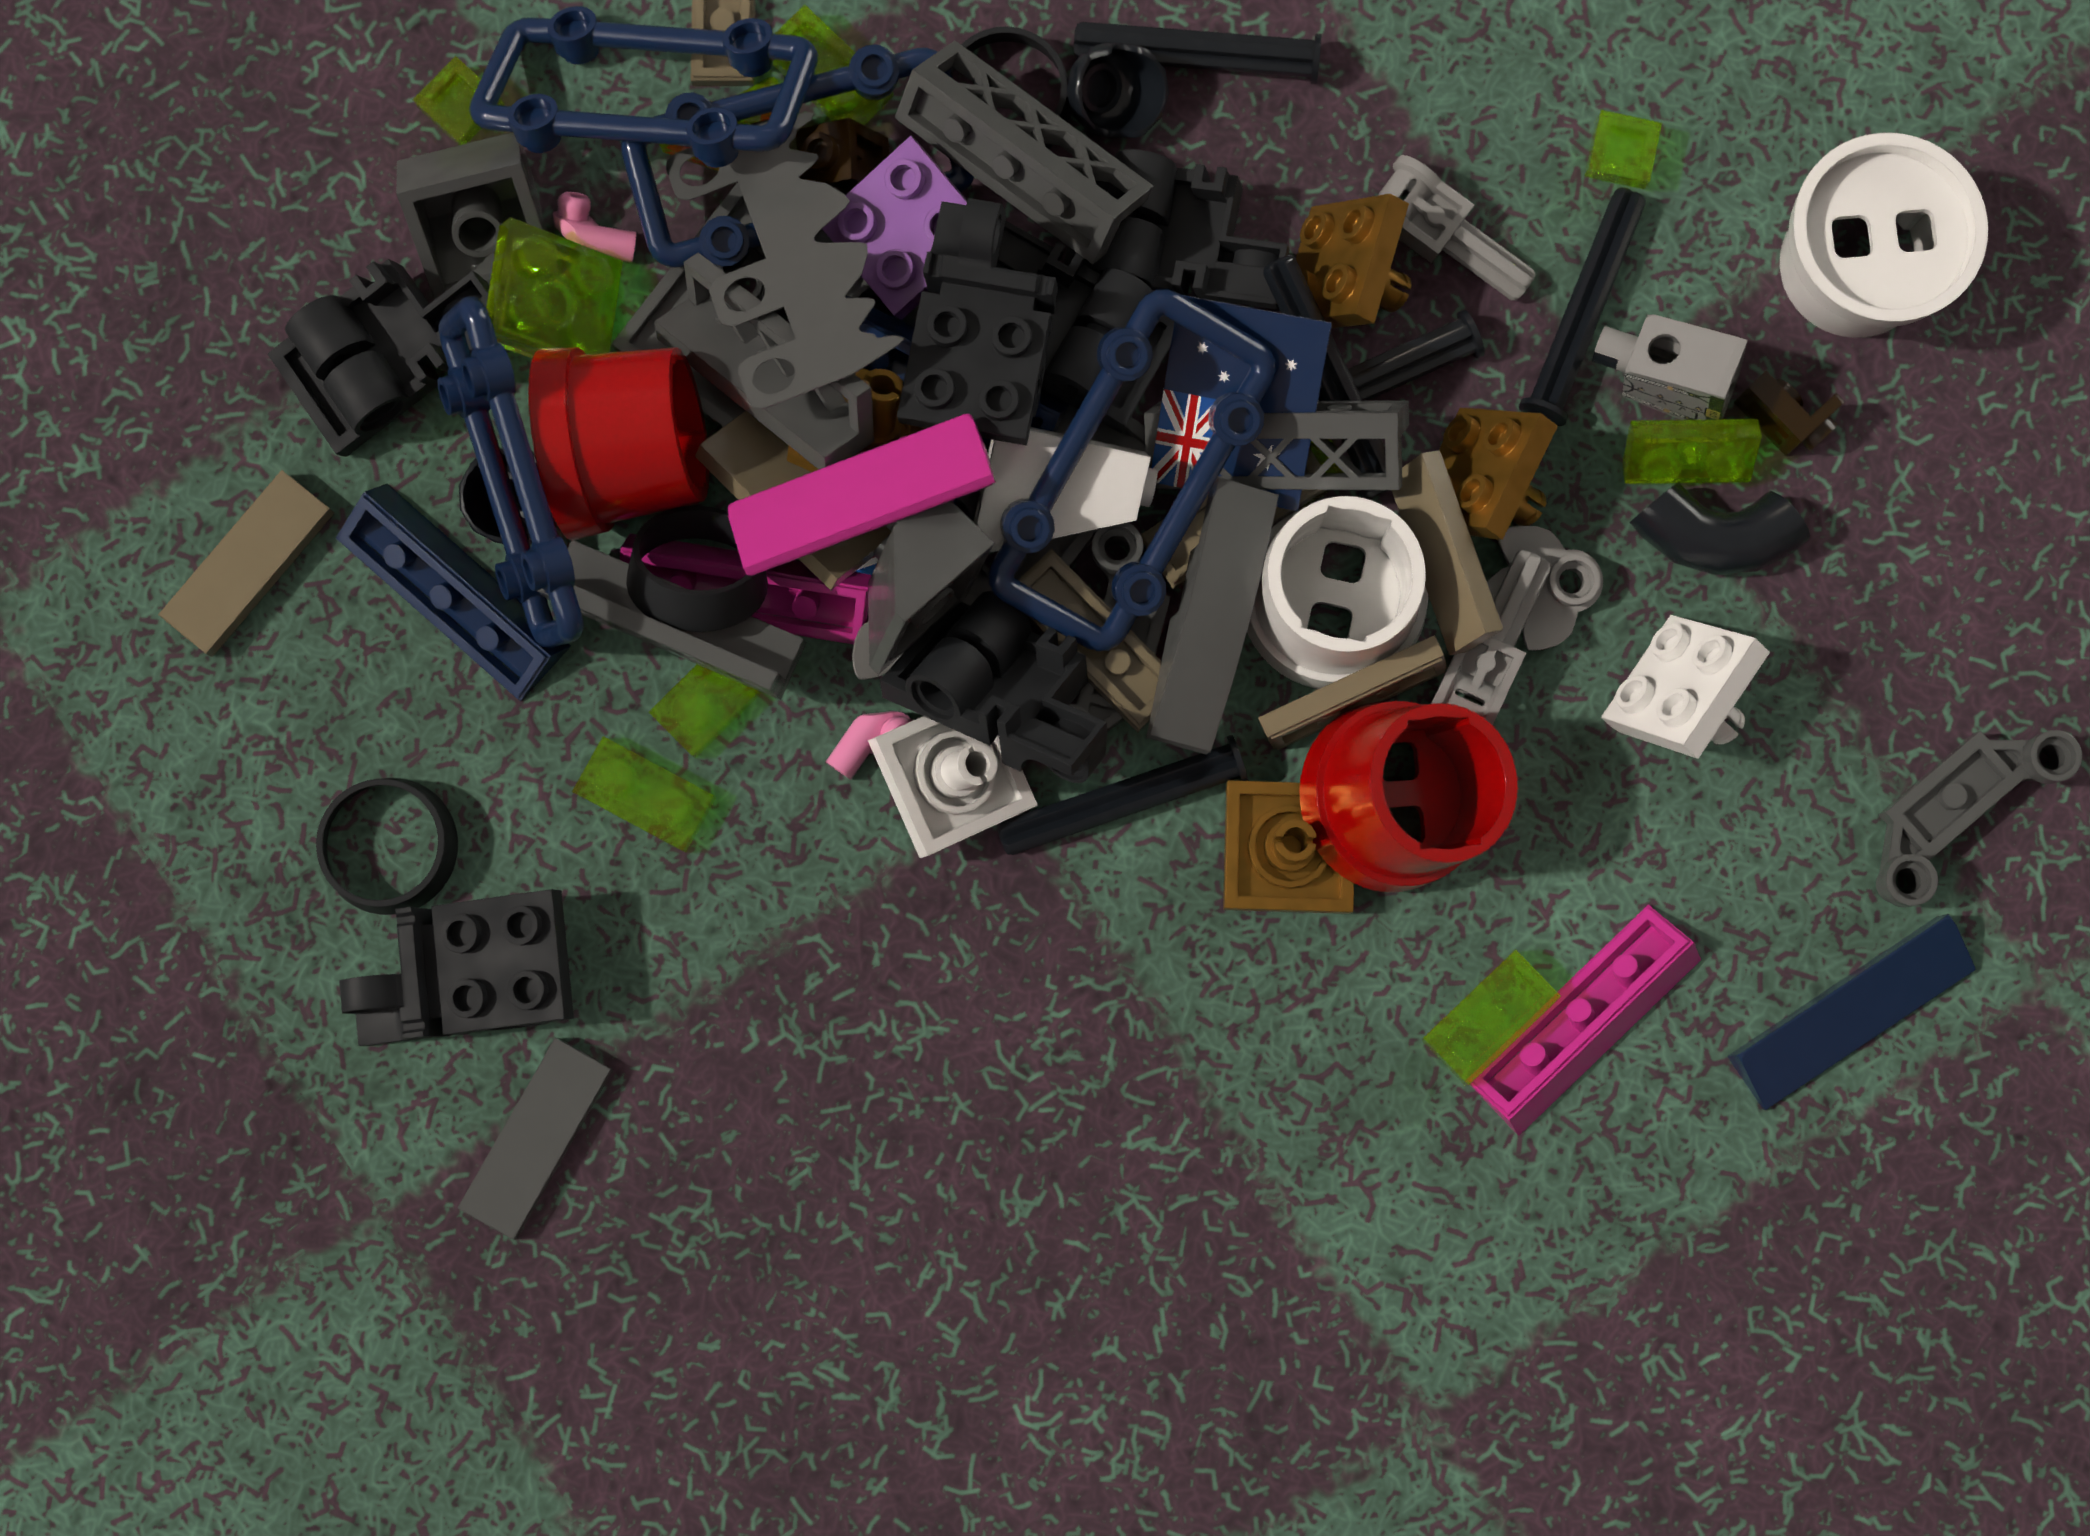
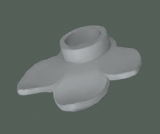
[1487,526,1603,650]

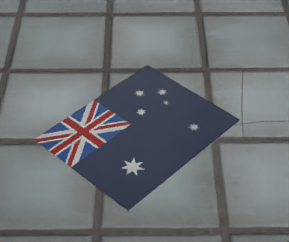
[1151,295,1332,511]

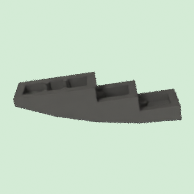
[1146,477,1279,755]

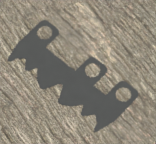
[666,112,905,409]

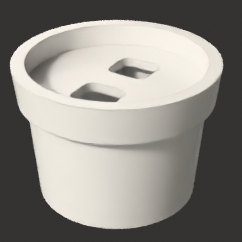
[1780,133,1988,338]
[1247,496,1428,689]

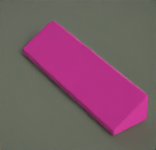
[728,414,995,576]
[620,533,871,644]
[1466,904,1701,1136]

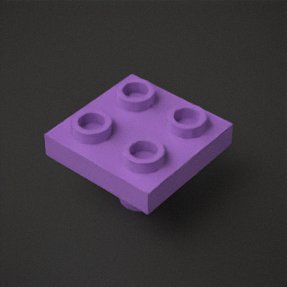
[822,136,967,320]

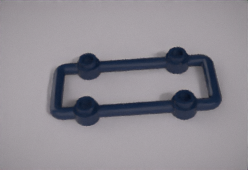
[469,6,818,168]
[621,45,974,270]
[989,289,1276,652]
[438,297,584,648]

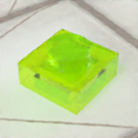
[413,56,505,146]
[1584,110,1662,190]

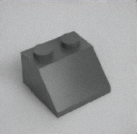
[396,132,557,300]
[868,501,995,675]

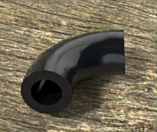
[1630,482,1810,575]

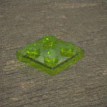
[486,217,623,358]

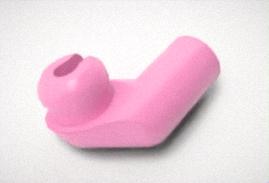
[553,192,636,263]
[825,711,912,780]

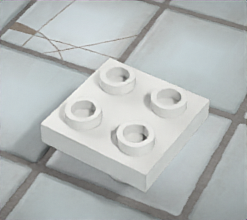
[1601,615,1770,759]
[868,716,1038,858]

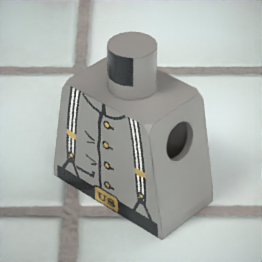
[1592,314,1748,434]

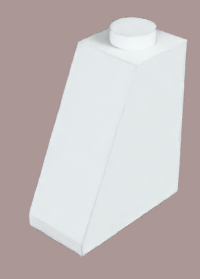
[973,427,1158,552]

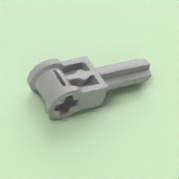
[1371,155,1536,301]
[1431,550,1551,726]

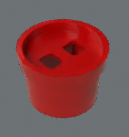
[528,347,709,541]
[1299,701,1518,892]

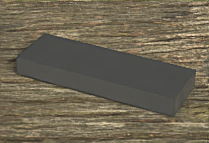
[458,1038,614,1240]

